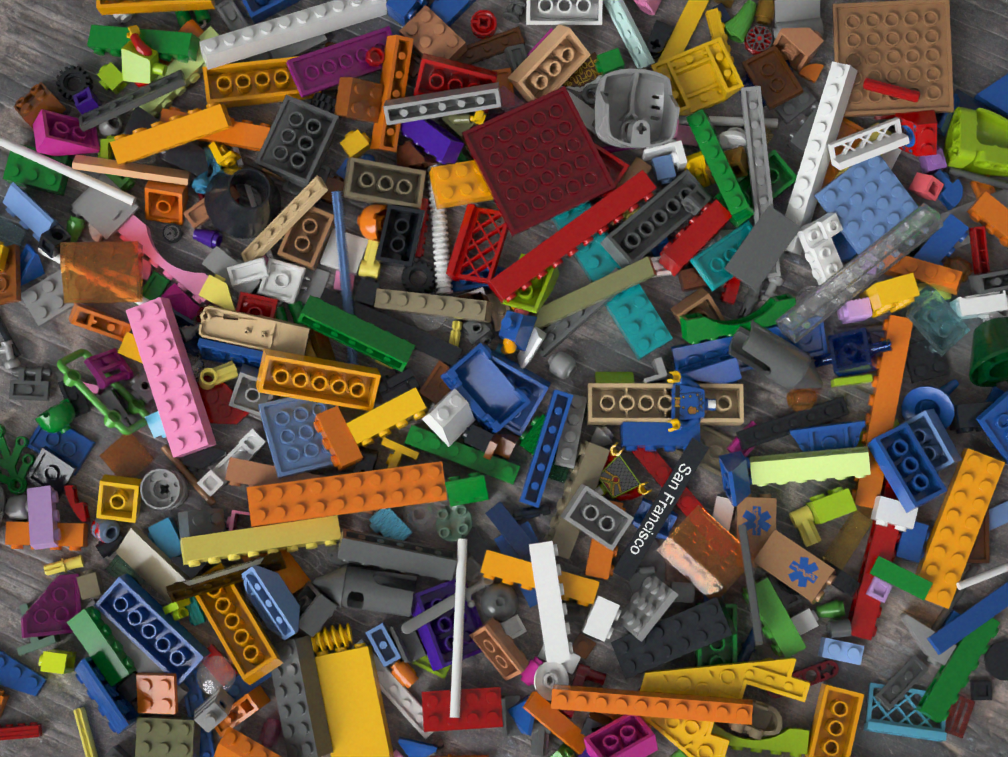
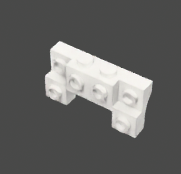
[797,212,863,298]

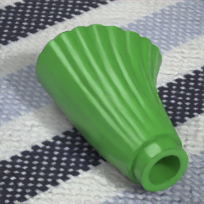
[724,0,757,43]

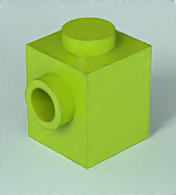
[97,62,130,95]

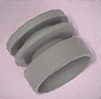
[140,469,189,510]

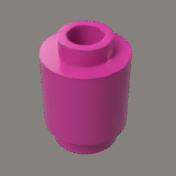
[520,656,544,686]

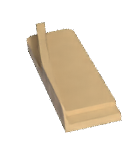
[199,305,310,355]

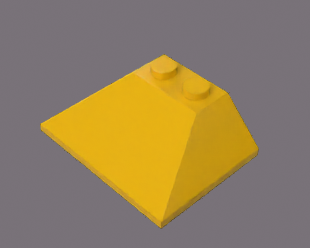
[651,37,744,116]

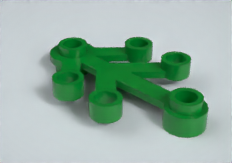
[0,424,36,495]

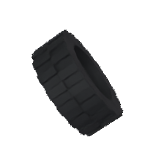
[823,560,861,597]

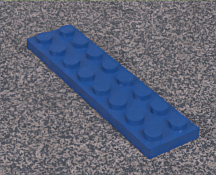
[671,315,828,382]

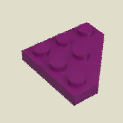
[21,574,81,638]

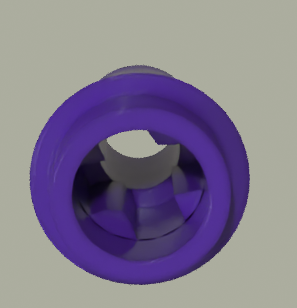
[193,228,223,249]

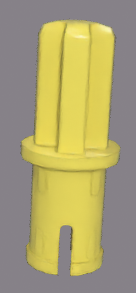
[44,555,84,576]

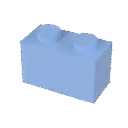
[818,637,864,665]

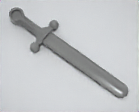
[401,577,493,634]

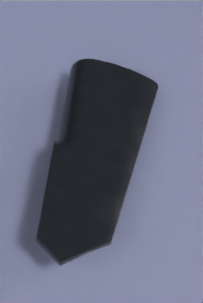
[123,107,209,175]

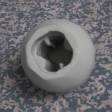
[98,116,122,136]

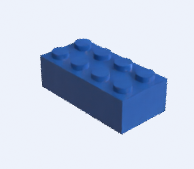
[867,422,948,513]

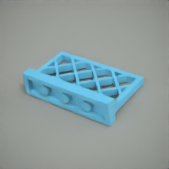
[863,683,947,742]

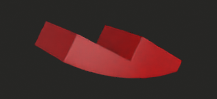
[64,485,91,522]

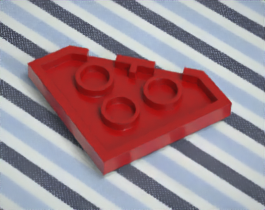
[197,375,250,425]

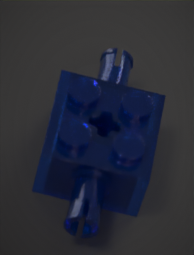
[813,327,892,378]

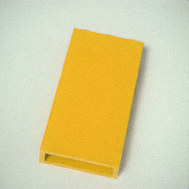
[315,642,394,757]

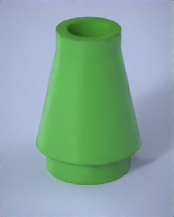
[66,216,86,245]
[816,599,845,618]

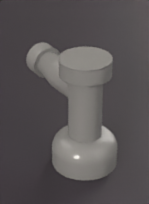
[760,277,784,302]
[0,340,21,369]

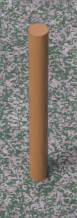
[161,444,216,507]

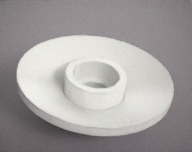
[534,662,569,701]

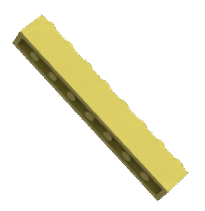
[180,515,341,567]

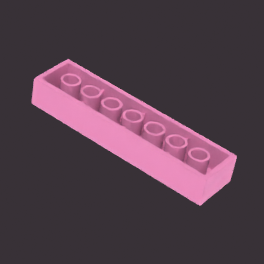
[126,297,217,457]

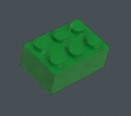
[3,144,73,196]

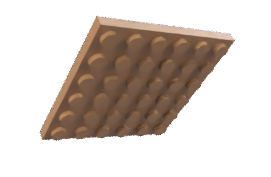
[832,0,954,117]

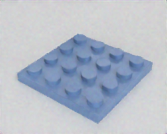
[814,155,920,256]
[258,397,340,479]

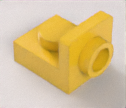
[208,141,241,167]

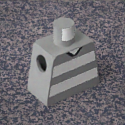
[194,687,235,733]

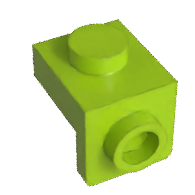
[98,136,115,160]

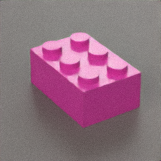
[584,715,658,757]

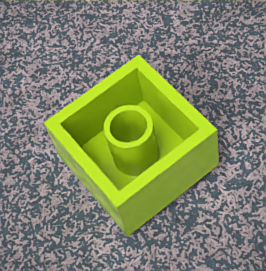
[806,486,857,525]

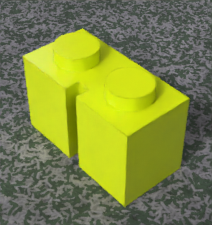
[39,649,77,674]

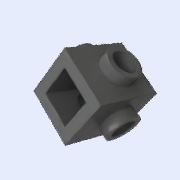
[463,320,495,345]
[129,373,153,404]

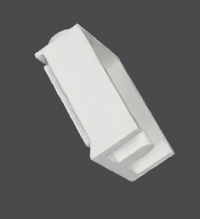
[949,290,1008,321]

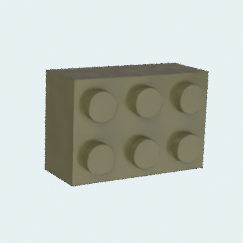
[135,714,201,757]

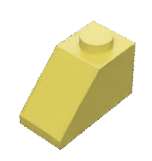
[199,274,236,311]

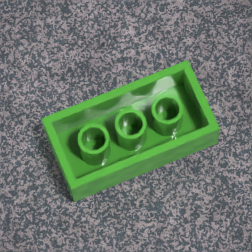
[742,577,807,658]

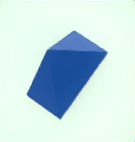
[20,244,45,286]
[507,695,535,736]
[398,737,438,757]

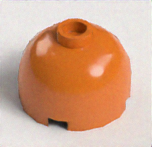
[357,204,387,242]

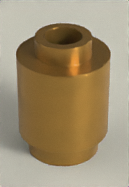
[755,0,775,25]

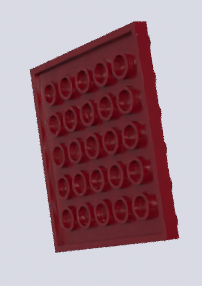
[462,86,616,237]

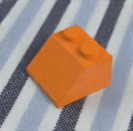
[144,180,188,225]

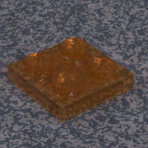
[99,434,155,478]

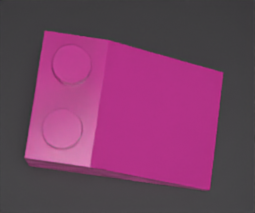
[33,109,100,156]

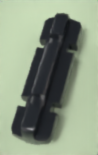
[513,504,551,521]

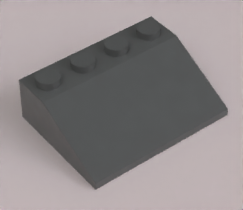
[255,95,341,188]

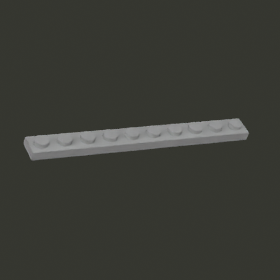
[740,86,781,278]

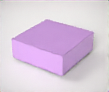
[866,576,893,603]

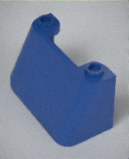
[440,343,531,434]

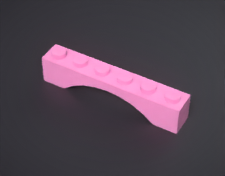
[118,215,209,305]

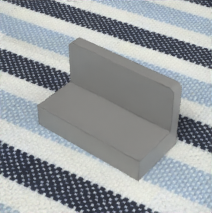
[641,357,668,384]

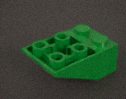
[445,472,489,507]

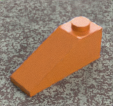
[68,302,131,342]
[215,685,271,737]

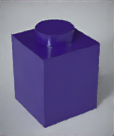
[73,87,102,114]

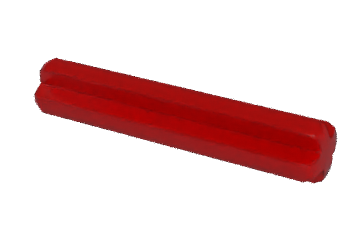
[863,78,920,103]

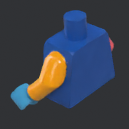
[495,307,537,356]

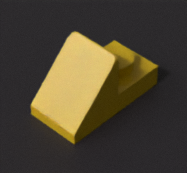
[684,151,710,187]

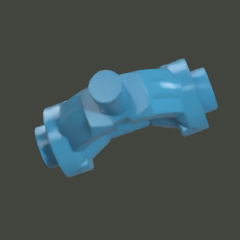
[192,147,222,194]

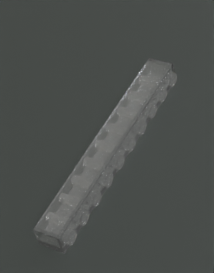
[775,203,944,343]

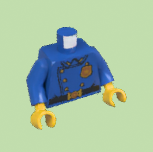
[667,371,716,432]

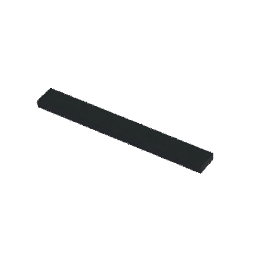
[320,288,463,366]

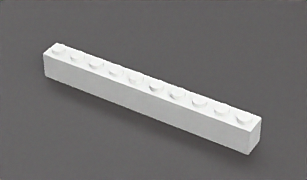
[199,0,387,70]
[785,62,857,255]

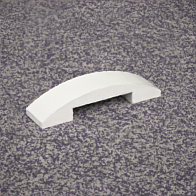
[197,429,266,497]

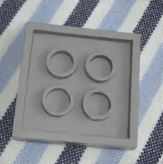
[617,574,678,642]

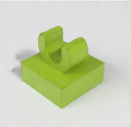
[163,598,191,621]

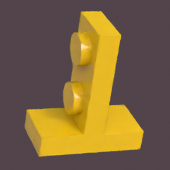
[381,437,420,468]

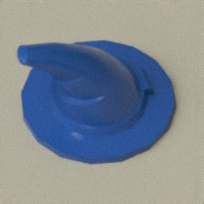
[901,379,959,429]

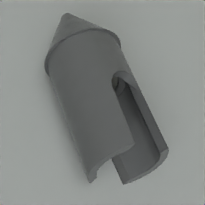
[729,320,823,390]
[313,564,417,617]

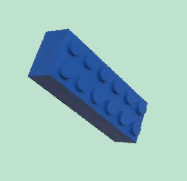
[94,573,211,686]

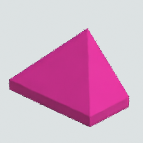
[161,283,202,320]

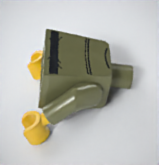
[442,110,486,150]

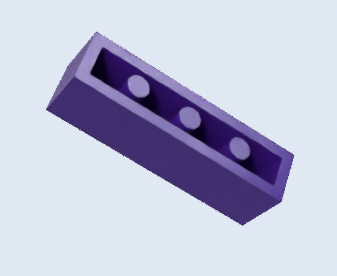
[400,118,464,164]

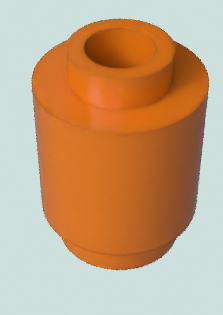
[391,660,419,689]

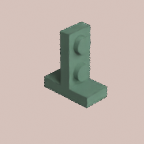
[17,603,61,656]

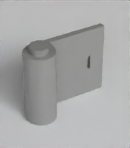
[772,0,824,40]
[71,173,140,240]

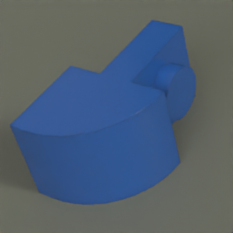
[932,169,963,211]

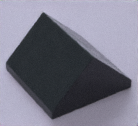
[171,556,212,578]

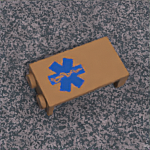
[734,494,777,568]
[753,530,837,605]

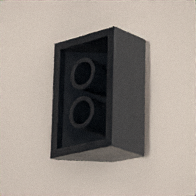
[376,204,425,268]

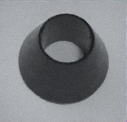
[204,165,281,239]

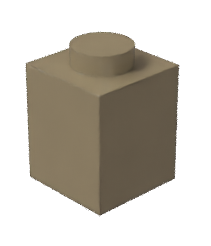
[76,569,105,600]

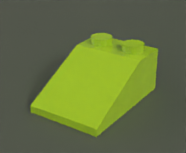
[501,253,560,313]

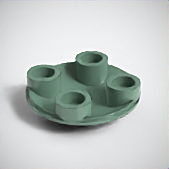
[436,505,473,542]

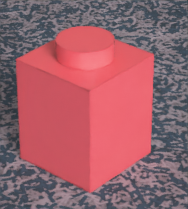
[909,172,944,201]

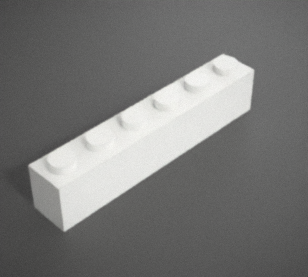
[529,540,573,663]

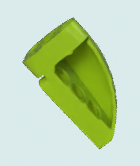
[944,107,1008,177]

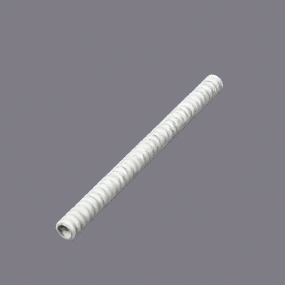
[427,117,453,296]

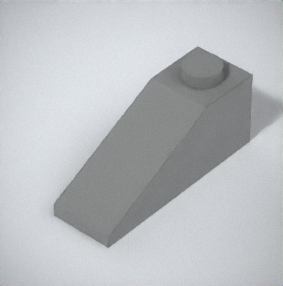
[900,613,957,666]

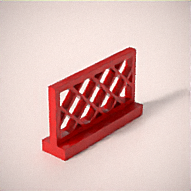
[446,204,509,284]

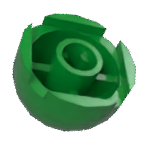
[35,398,76,434]

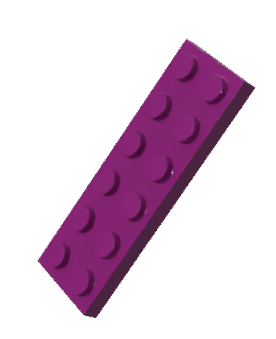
[286,26,393,98]

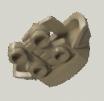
[726,695,783,740]

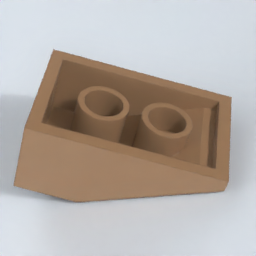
[670,287,725,340]

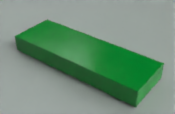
[870,556,933,600]

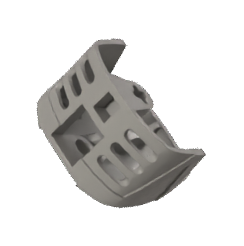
[595,69,680,148]

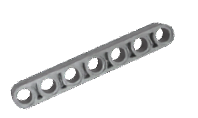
[86,598,189,703]

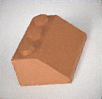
[772,28,824,73]
[469,617,529,681]

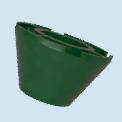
[969,317,1008,387]

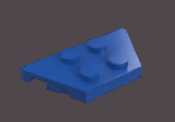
[789,419,865,452]

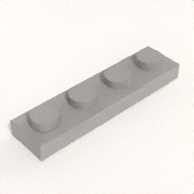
[554,393,587,469]

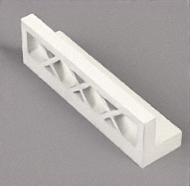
[828,117,910,170]

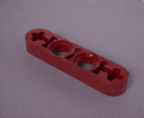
[766,660,839,698]

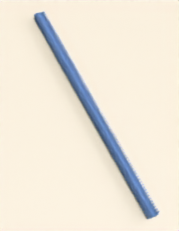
[331,191,359,365]

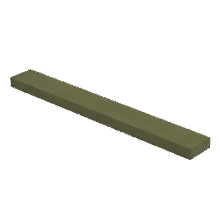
[528,256,657,329]

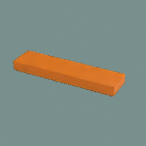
[522,691,586,755]

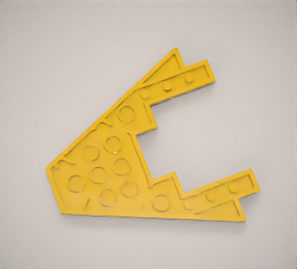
[640,657,811,757]

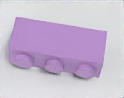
[27,486,61,550]

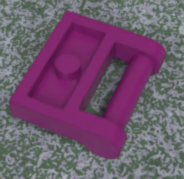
[84,348,133,389]

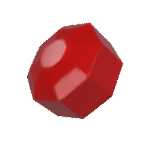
[365,47,385,67]

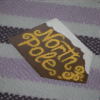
[562,52,602,92]

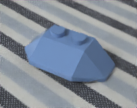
[241,565,300,640]

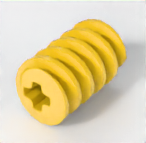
[311,623,353,653]

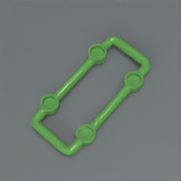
[57,349,150,435]

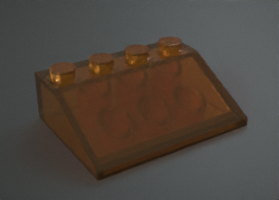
[60,241,143,303]
[656,505,756,600]

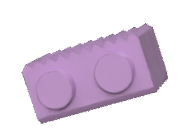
[837,297,872,324]

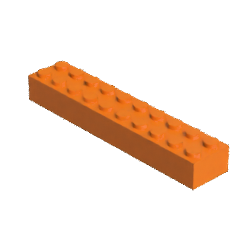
[246,461,447,527]

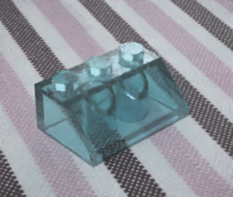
[906,285,970,356]

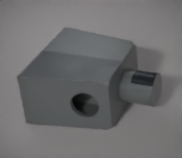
[98,389,132,427]

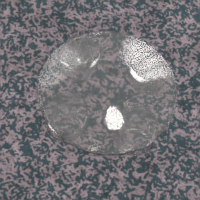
[197,656,236,695]

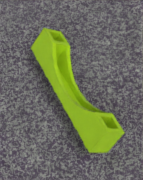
[711,723,809,757]

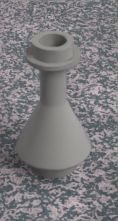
[576,425,614,458]

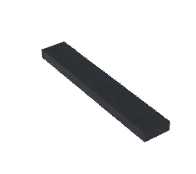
[736,396,849,450]

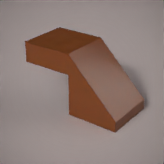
[483,434,520,460]

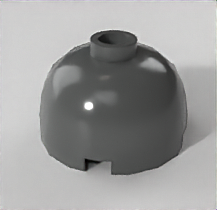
[481,582,519,621]

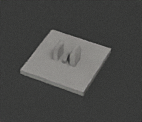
[293,263,330,304]

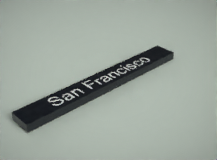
[612,438,709,581]

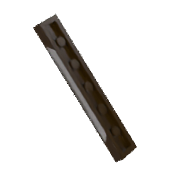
[166,551,287,603]

